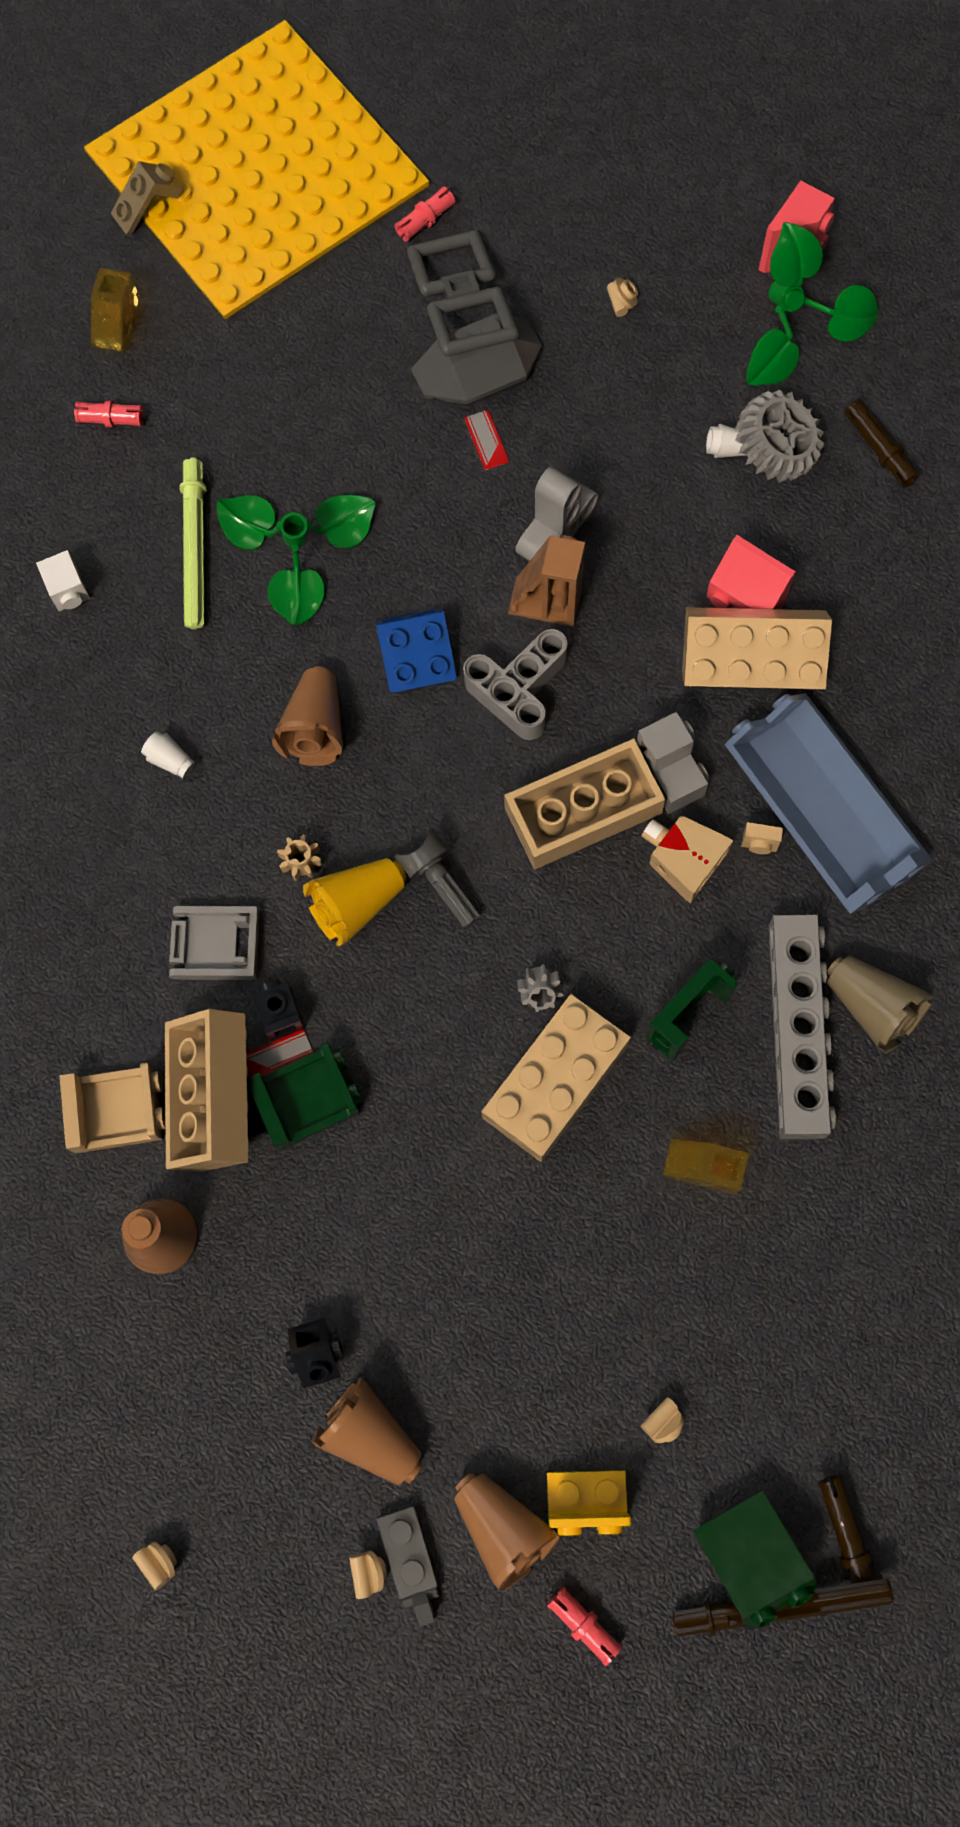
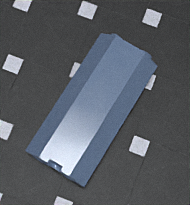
[724,693,933,914]

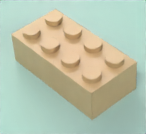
[682,607,832,689]
[504,739,665,870]
[481,994,631,1163]
[165,1009,249,1172]

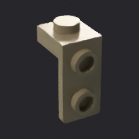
[111,161,183,234]

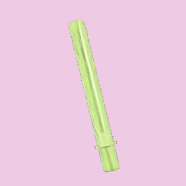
[179,457,206,630]

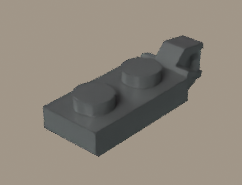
[376,1505,439,1627]

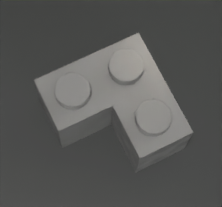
[636,712,709,814]

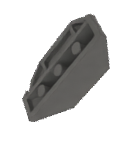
[411,313,542,404]

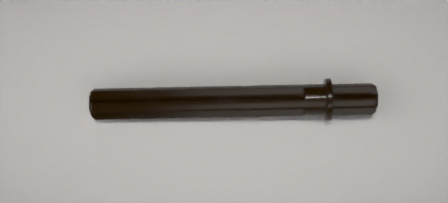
[672,1579,894,1637]

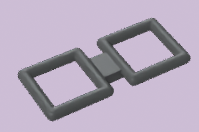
[407,230,519,356]

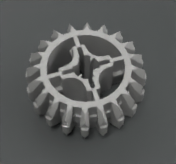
[735,389,824,483]

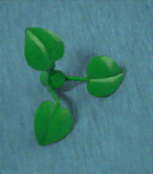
[746,222,879,385]
[217,495,375,626]

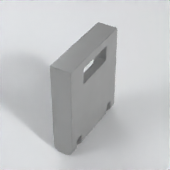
[169,906,260,980]

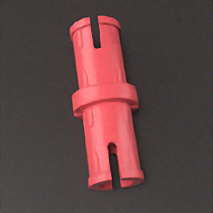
[395,187,455,242]
[74,400,144,428]
[546,1586,622,1666]

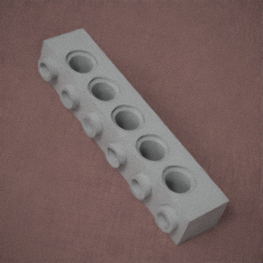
[768,915,836,1139]

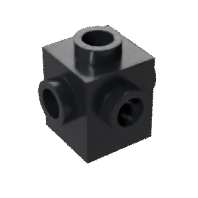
[286,1318,344,1389]

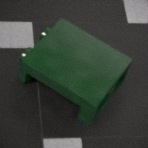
[645,958,738,1062]
[247,1042,362,1151]
[694,1491,817,1629]

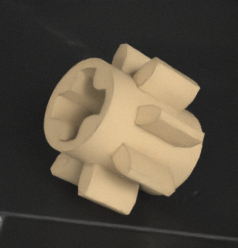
[277,835,322,881]

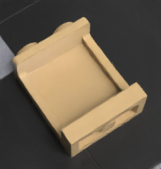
[60,1062,166,1154]

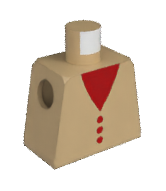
[641,816,733,903]

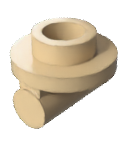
[607,277,638,317]
[640,1397,684,1443]
[132,1542,177,1591]
[349,1551,387,1599]

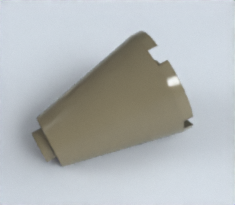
[827,956,933,1054]

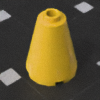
[303,858,406,946]

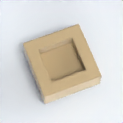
[741,822,783,854]

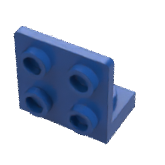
[375,608,457,693]

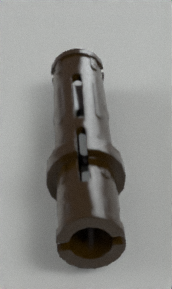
[844,399,920,489]
[818,1475,876,1584]

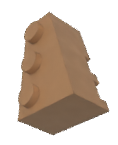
[508,535,585,627]

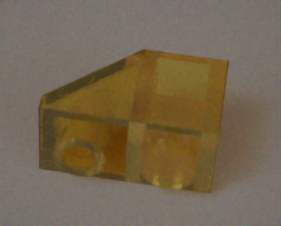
[91,268,139,351]
[662,1139,749,1195]

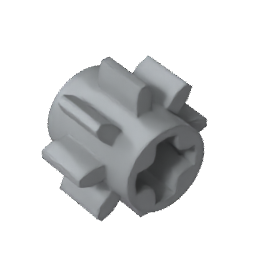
[517,964,564,1012]

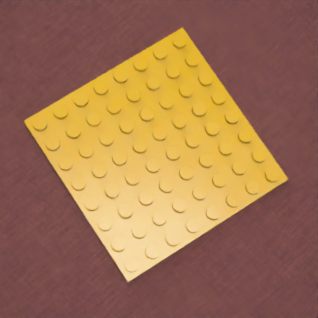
[84,20,430,319]

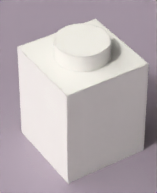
[36,550,90,611]

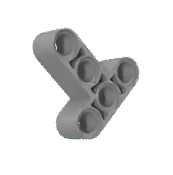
[515,466,599,561]
[463,629,567,740]

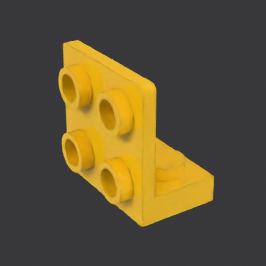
[547,1470,631,1536]

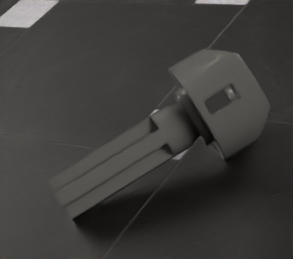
[394,828,481,928]

